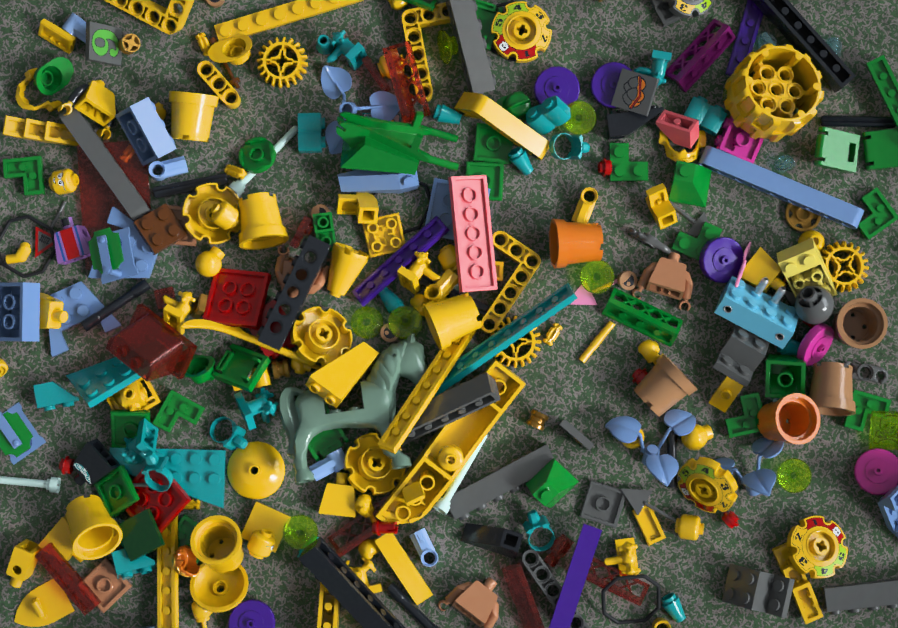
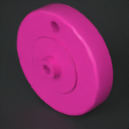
[797,323,834,367]
[854,448,898,495]

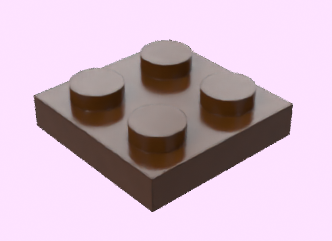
[133,203,187,255]

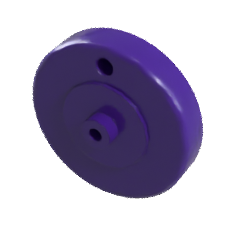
[590,62,632,108]
[534,66,580,108]
[699,237,744,283]
[228,599,276,628]

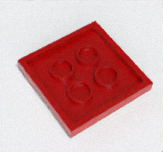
[202,268,271,329]
[125,468,192,533]

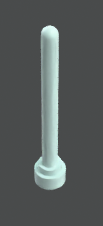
[229,126,298,197]
[433,435,487,515]
[0,476,61,493]

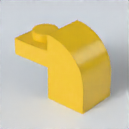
[645,183,678,230]
[336,192,379,224]

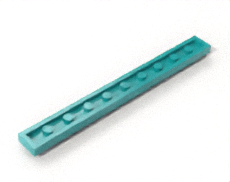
[433,283,577,398]

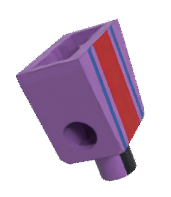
[54,217,91,265]

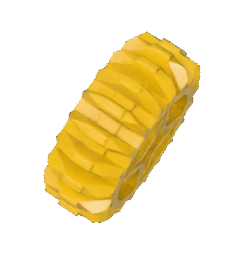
[257,37,308,88]
[821,241,869,293]
[491,316,541,368]

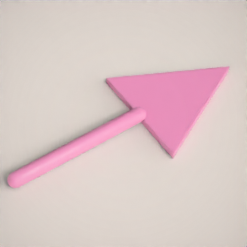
[734,242,751,288]
[570,279,617,305]

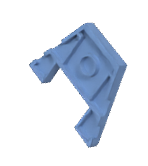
[88,207,158,279]
[49,281,122,357]

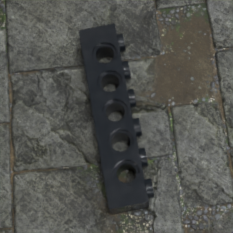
[257,235,331,351]

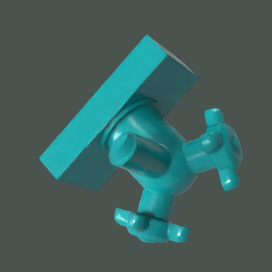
[325,30,368,71]
[634,50,672,86]
[234,387,279,430]
[121,418,159,465]

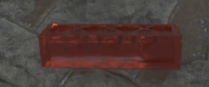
[382,40,431,123]
[328,493,391,558]
[35,542,101,615]
[586,557,650,606]
[501,562,544,628]

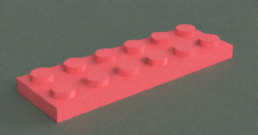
[448,175,498,293]

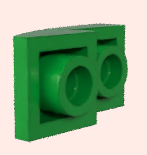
[313,212,336,252]

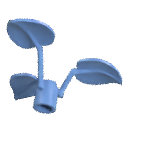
[321,65,403,154]
[605,409,696,486]
[715,437,784,496]

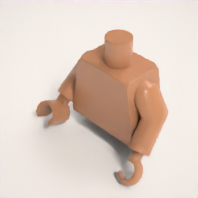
[274,246,331,298]
[632,252,693,311]
[438,577,499,628]

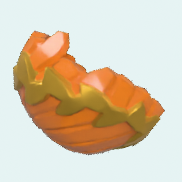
[172,545,200,577]

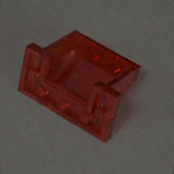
[106,303,197,381]

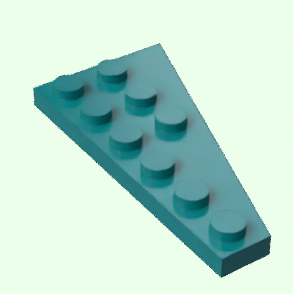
[66,335,191,408]
[109,447,226,508]

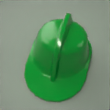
[33,57,74,95]
[496,91,532,121]
[173,354,215,384]

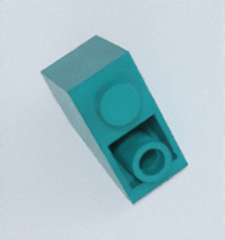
[33,382,79,411]
[111,549,155,580]

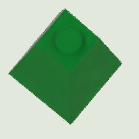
[668,161,712,208]
[765,354,806,398]
[526,458,579,508]

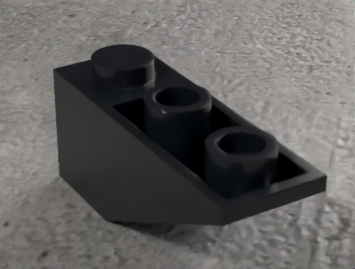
[605,105,664,140]
[460,523,523,559]

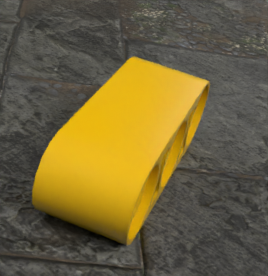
[197,61,241,109]

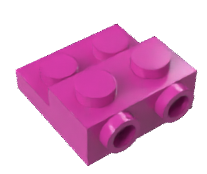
[714,116,764,163]

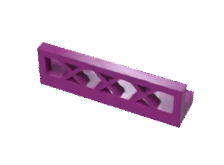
[665,19,736,92]

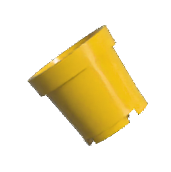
[169,91,219,142]
[238,192,289,250]
[422,292,482,350]
[65,495,123,560]
[190,515,244,573]

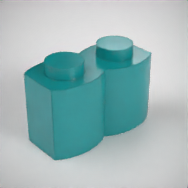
[526,96,571,135]
[684,96,727,136]
[298,113,326,153]

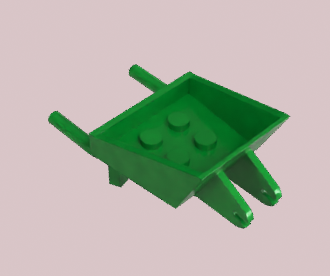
[336,111,459,175]

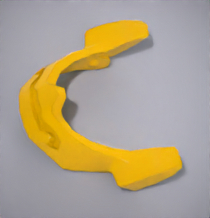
[15,68,62,112]
[659,129,706,163]

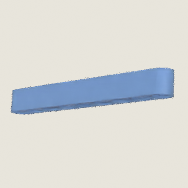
[698,146,864,229]

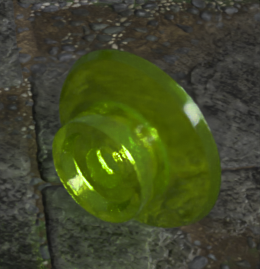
[437,30,458,64]
[564,101,596,135]
[580,260,614,294]
[351,306,383,339]
[388,306,423,339]
[777,458,812,493]
[283,515,318,549]

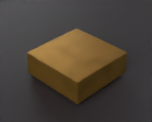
[191,293,208,319]

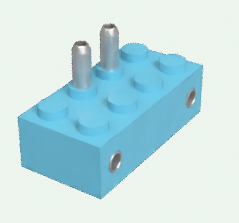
[714,276,799,349]

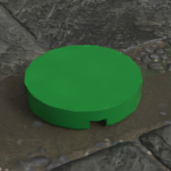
[238,137,276,174]

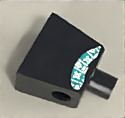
[73,438,121,486]

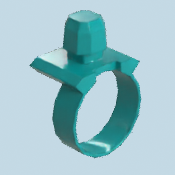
[549,133,590,160]
[209,417,248,451]
[141,451,173,492]
[523,510,555,551]

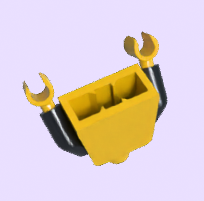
[57,80,119,140]

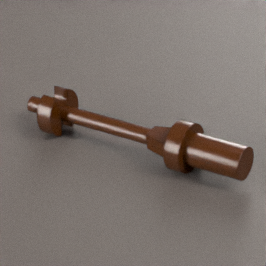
[208,37,240,89]

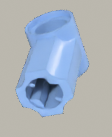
[61,12,86,43]
[149,156,188,181]
[309,448,345,481]
[409,528,439,567]

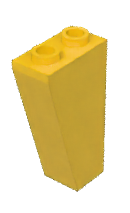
[305,342,379,408]
[317,582,340,628]

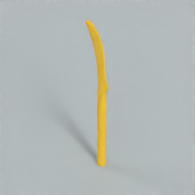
[181,319,313,366]

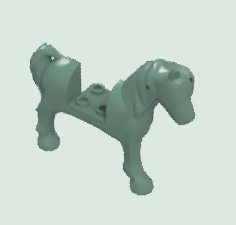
[278,332,428,483]

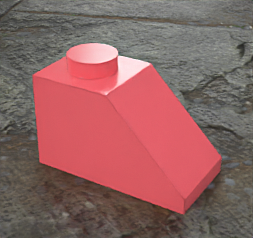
[656,109,699,149]

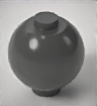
[795,286,834,324]

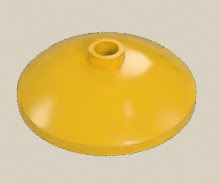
[227,441,285,499]
[190,563,249,612]

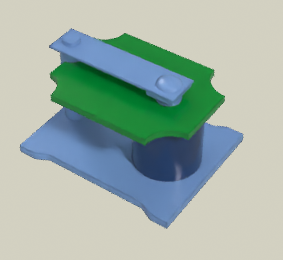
[88,227,138,284]
[0,402,46,465]

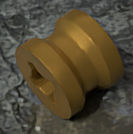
[118,34,141,55]
[272,358,290,379]
[526,409,549,431]

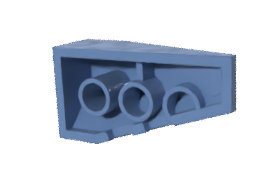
[337,170,419,194]

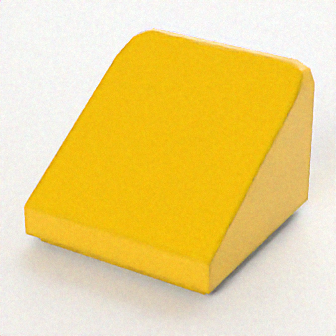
[402,481,425,506]

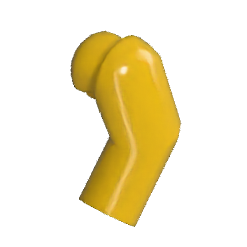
[6,242,31,264]

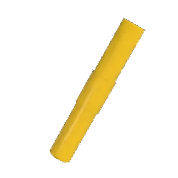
[579,320,615,363]

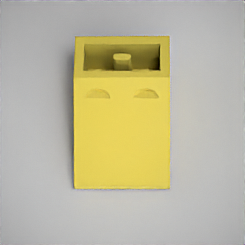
[777,238,838,298]

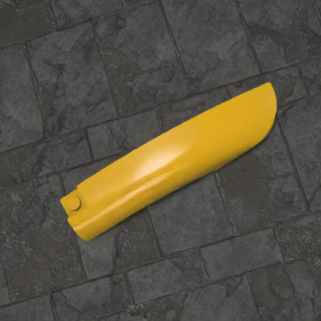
[375,359,526,525]

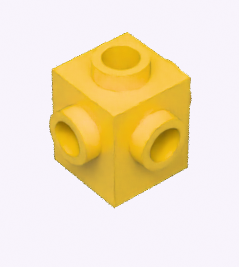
[118,380,148,411]

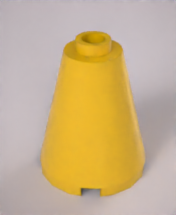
[327,242,370,298]

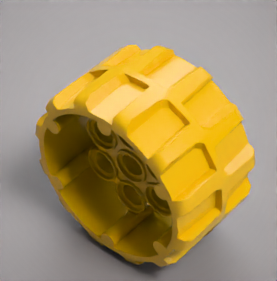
[724,43,824,142]

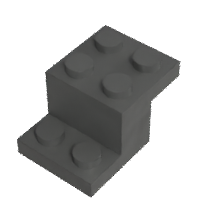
[713,324,770,387]
[722,563,795,618]

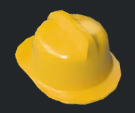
[208,35,252,65]

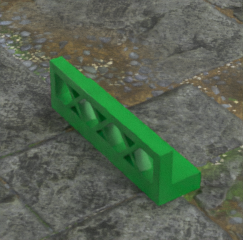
[865,55,898,129]
[602,287,683,347]

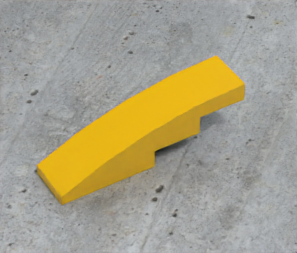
[2,115,80,147]
[375,534,433,605]
[772,542,824,624]

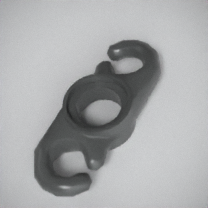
[628,228,671,254]
[844,361,889,384]

